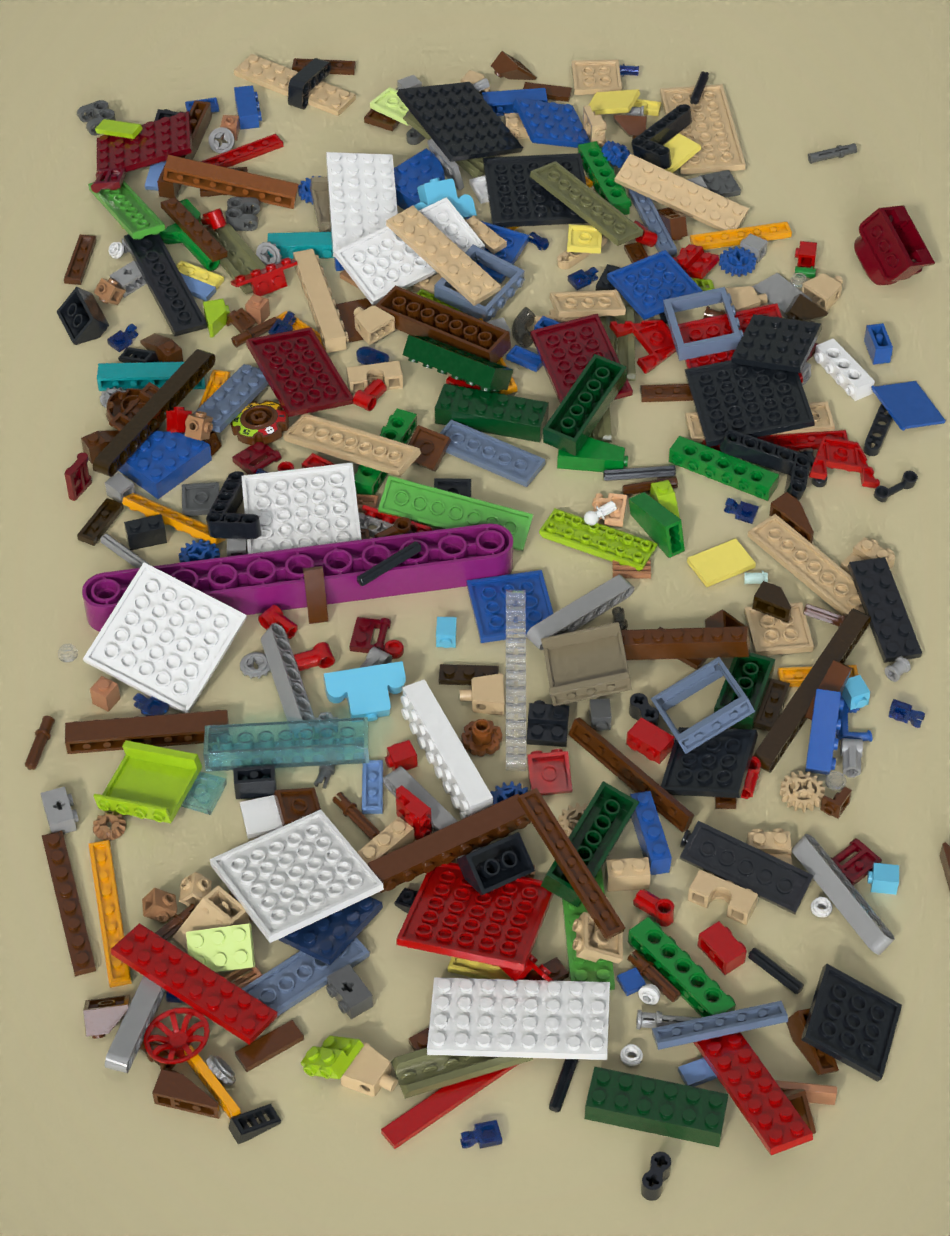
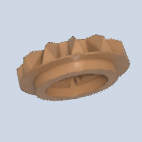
[93,811,126,841]

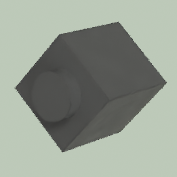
[589,699,612,731]

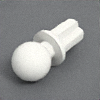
[584,501,617,526]

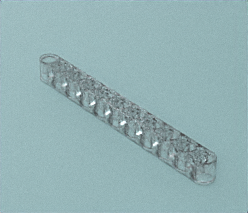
[506,590,526,771]

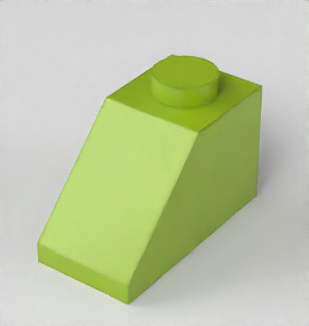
[203,299,230,338]
[650,480,680,518]

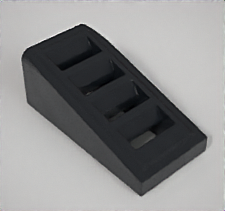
[118,347,159,363]
[229,1104,281,1144]

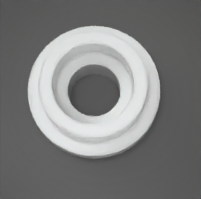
[108,242,124,259]
[811,897,832,918]
[638,984,660,1005]
[620,1044,643,1066]

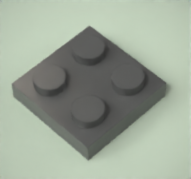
[698,170,741,198]
[182,482,220,516]

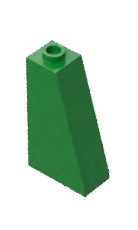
[557,437,628,472]
[629,492,685,558]

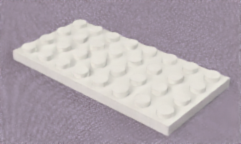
[326,152,398,257]
[334,197,485,305]
[427,977,610,1060]

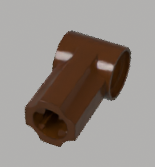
[375,517,412,538]

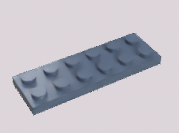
[193,364,268,433]
[440,420,545,487]
[242,937,370,1017]

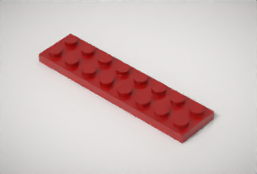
[111,923,277,1045]
[693,1032,813,1155]

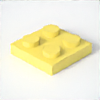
[567,224,602,254]

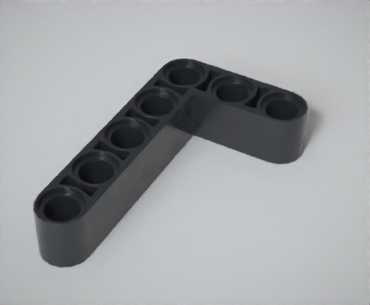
[631,104,692,169]
[719,430,810,501]
[206,471,262,539]

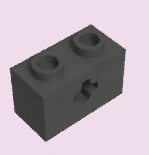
[326,964,373,1019]

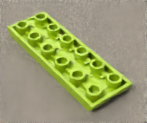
[539,508,658,571]

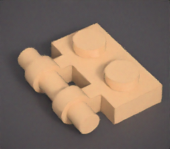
[592,493,627,527]

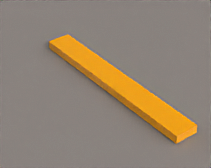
[89,840,132,988]

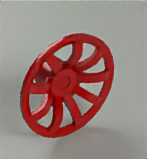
[144,1007,210,1064]

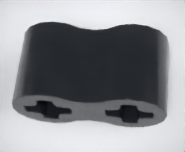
[629,693,659,727]
[641,1152,671,1201]

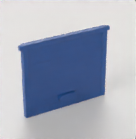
[871,381,946,431]

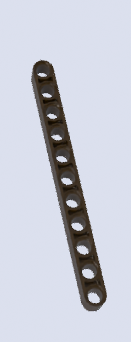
[93,349,216,477]
[754,608,871,773]

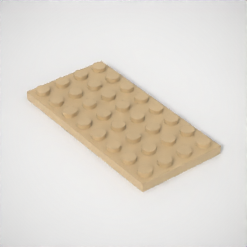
[660,84,746,174]

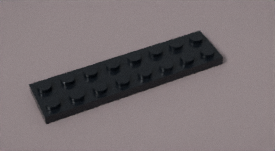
[124,234,207,337]

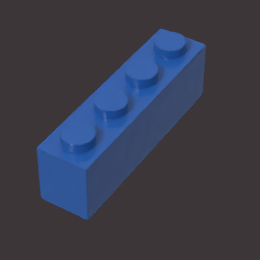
[482,88,548,116]
[805,689,844,775]
[630,791,672,875]

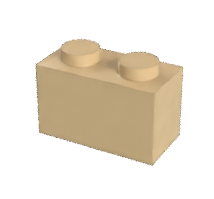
[605,857,651,892]

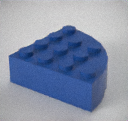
[394,148,445,210]
[118,431,212,499]

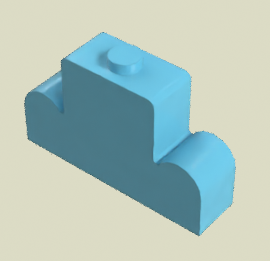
[410,178,477,219]
[323,661,406,721]

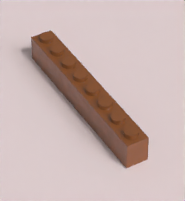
[163,155,299,209]

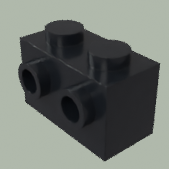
[124,514,167,550]
[233,765,277,799]

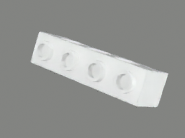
[814,338,875,401]

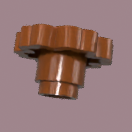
[461,719,502,757]

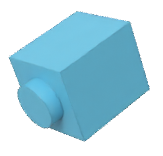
[436,617,457,648]
[842,675,870,710]
[867,863,899,895]

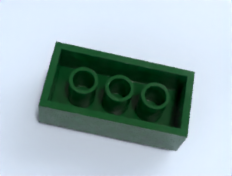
[714,652,775,730]

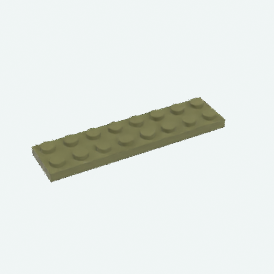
[530,161,644,246]

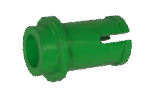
[794,266,816,279]

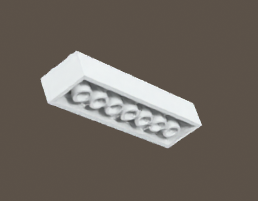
[401,679,493,820]

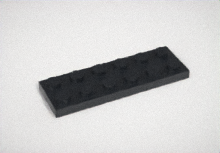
[848,557,922,663]
[680,821,814,914]

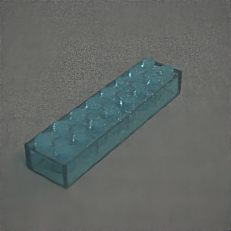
[203,717,369,772]

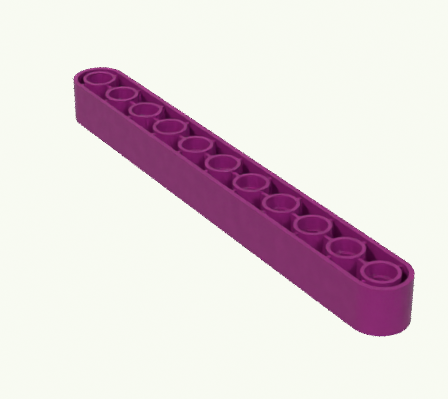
[82,524,513,632]

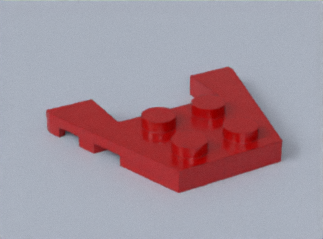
[609,320,676,374]
[809,436,880,488]

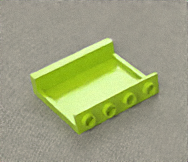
[93,740,202,824]

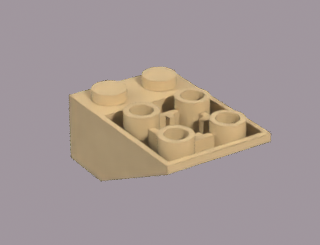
[173,885,250,951]

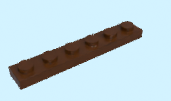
[161,197,228,262]

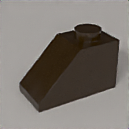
[784,294,828,321]
[752,581,791,622]

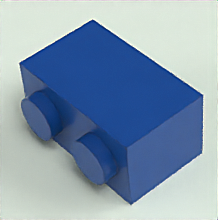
[864,323,893,365]

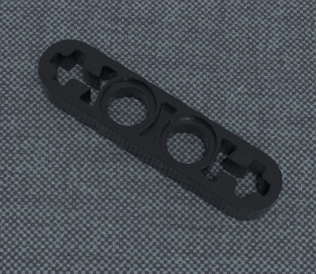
[863,404,893,456]

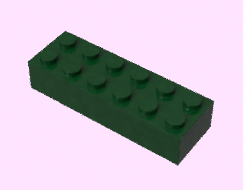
[402,335,513,392]
[543,354,627,456]
[435,384,549,443]
[541,781,639,908]
[584,1066,729,1147]

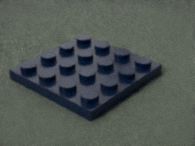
[278,896,383,965]

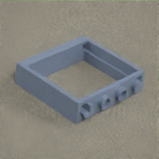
[434,244,525,322]
[663,287,743,361]
[651,657,755,754]

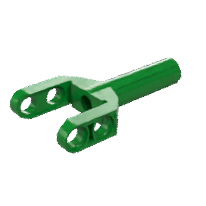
[159,199,220,271]

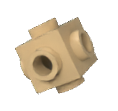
[179,872,212,909]

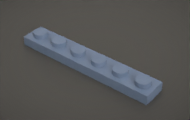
[629,189,677,255]
[652,1001,788,1050]

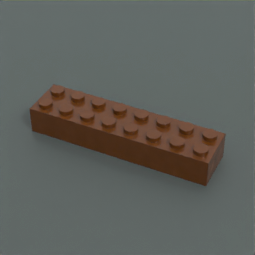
[375,285,511,363]

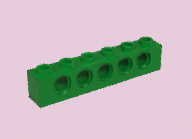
[578,141,632,215]
[354,408,417,495]
[668,436,779,501]
[628,917,736,1017]

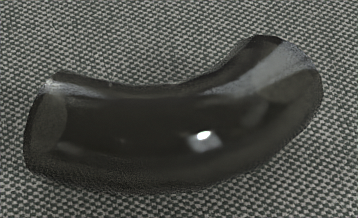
[511,307,536,348]

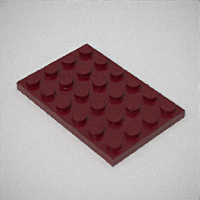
[97,111,192,172]
[531,313,633,403]
[246,327,353,417]

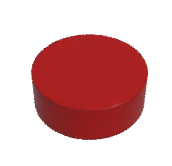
[384,640,404,659]

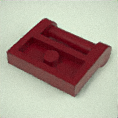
[91,168,126,193]
[232,442,282,475]
[64,452,92,501]
[349,617,391,653]
[830,838,882,886]

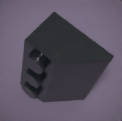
[57,286,109,345]
[456,832,536,895]

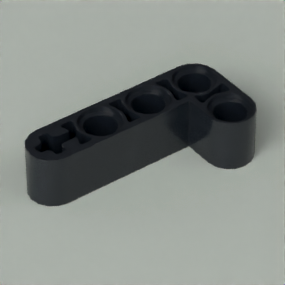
[288,58,331,110]

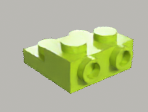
[301,1035,364,1079]

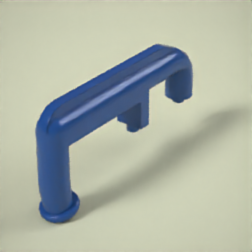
[836,695,873,742]

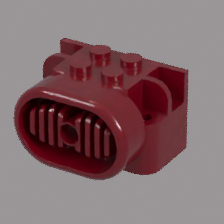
[854,205,935,285]

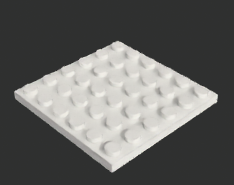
[242,463,362,554]
[83,562,247,713]
[210,810,384,943]

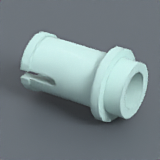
[745,571,768,584]

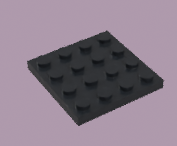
[731,314,822,373]
[661,727,758,798]
[801,964,902,1082]

